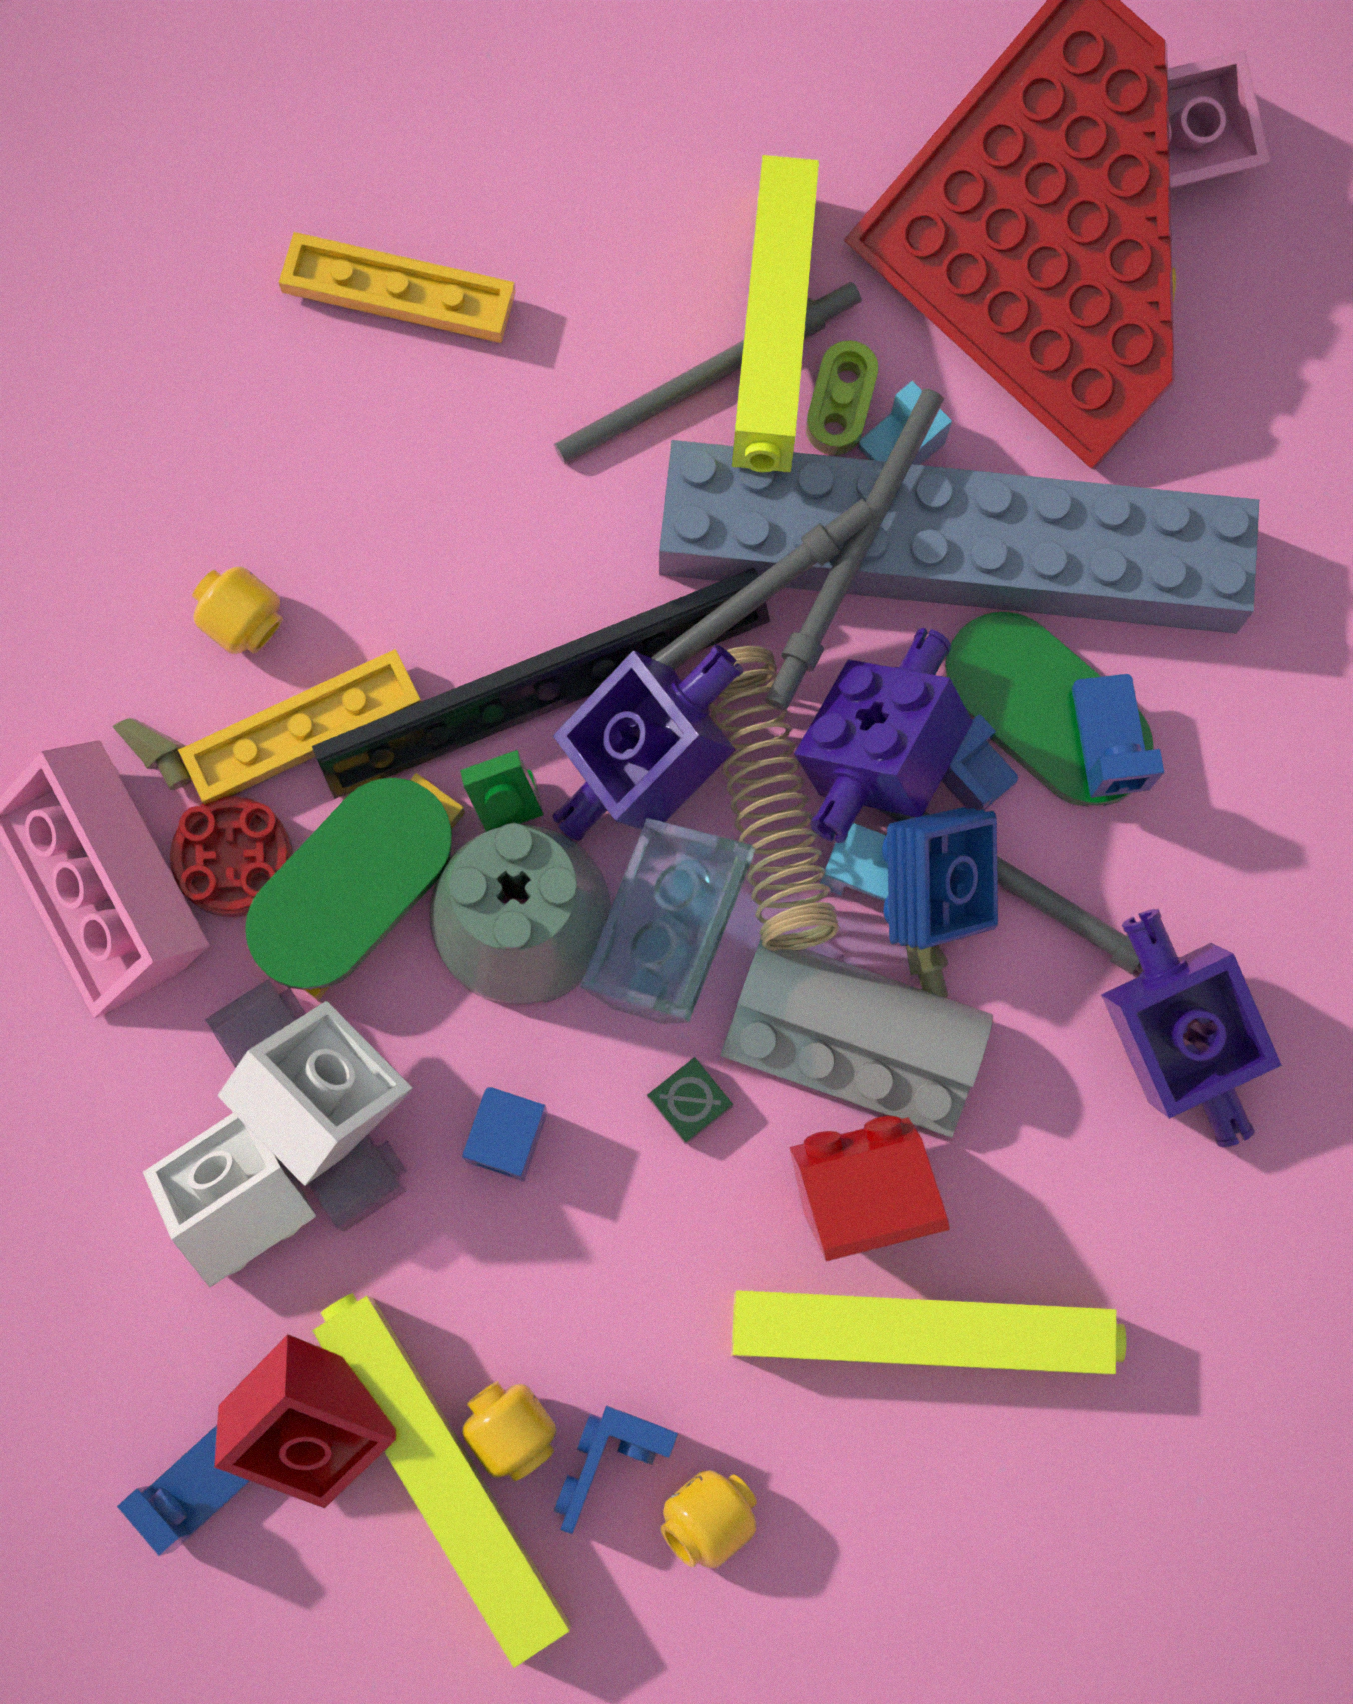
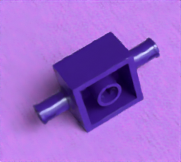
[794,628,973,844]
[552,644,744,841]
[1101,909,1282,1147]

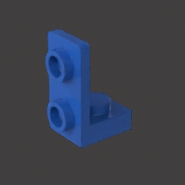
[1072,674,1164,798]
[554,1406,678,1534]
[117,1425,250,1556]

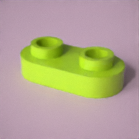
[806,340,878,455]

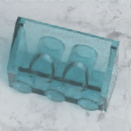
[580,818,756,1024]

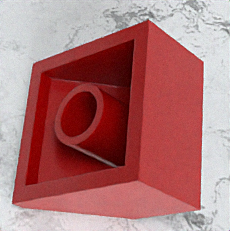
[789,1116,950,1262]
[214,1334,396,1509]

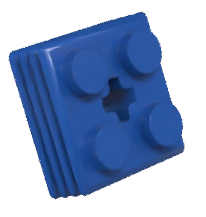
[882,807,998,950]

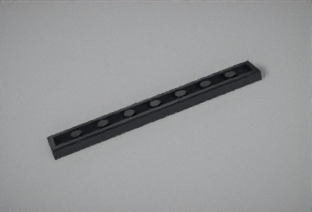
[312,568,770,799]

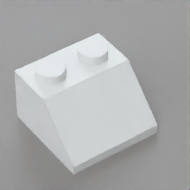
[218,1001,413,1186]
[143,1113,316,1287]

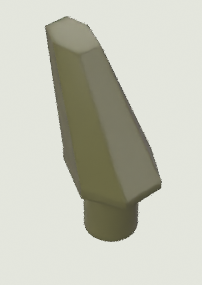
[112,718,191,790]
[906,945,949,997]

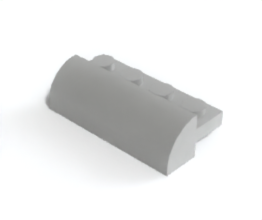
[720,940,993,1138]

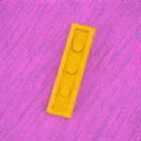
[278,232,516,343]
[178,649,421,805]

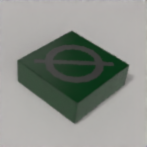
[647,1057,733,1145]

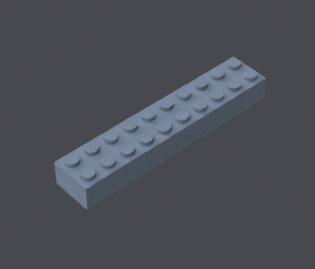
[659,440,1260,634]

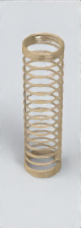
[709,646,840,951]

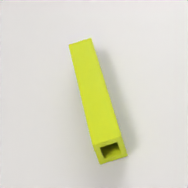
[732,155,819,472]
[731,1290,1126,1375]
[312,1293,571,1668]

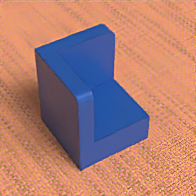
[941,714,1018,811]
[462,1087,548,1182]

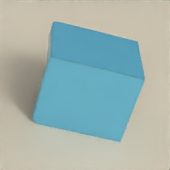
[859,381,952,465]
[820,823,888,901]

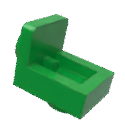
[460,750,544,831]

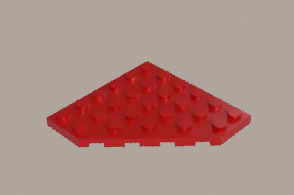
[844,0,1175,470]

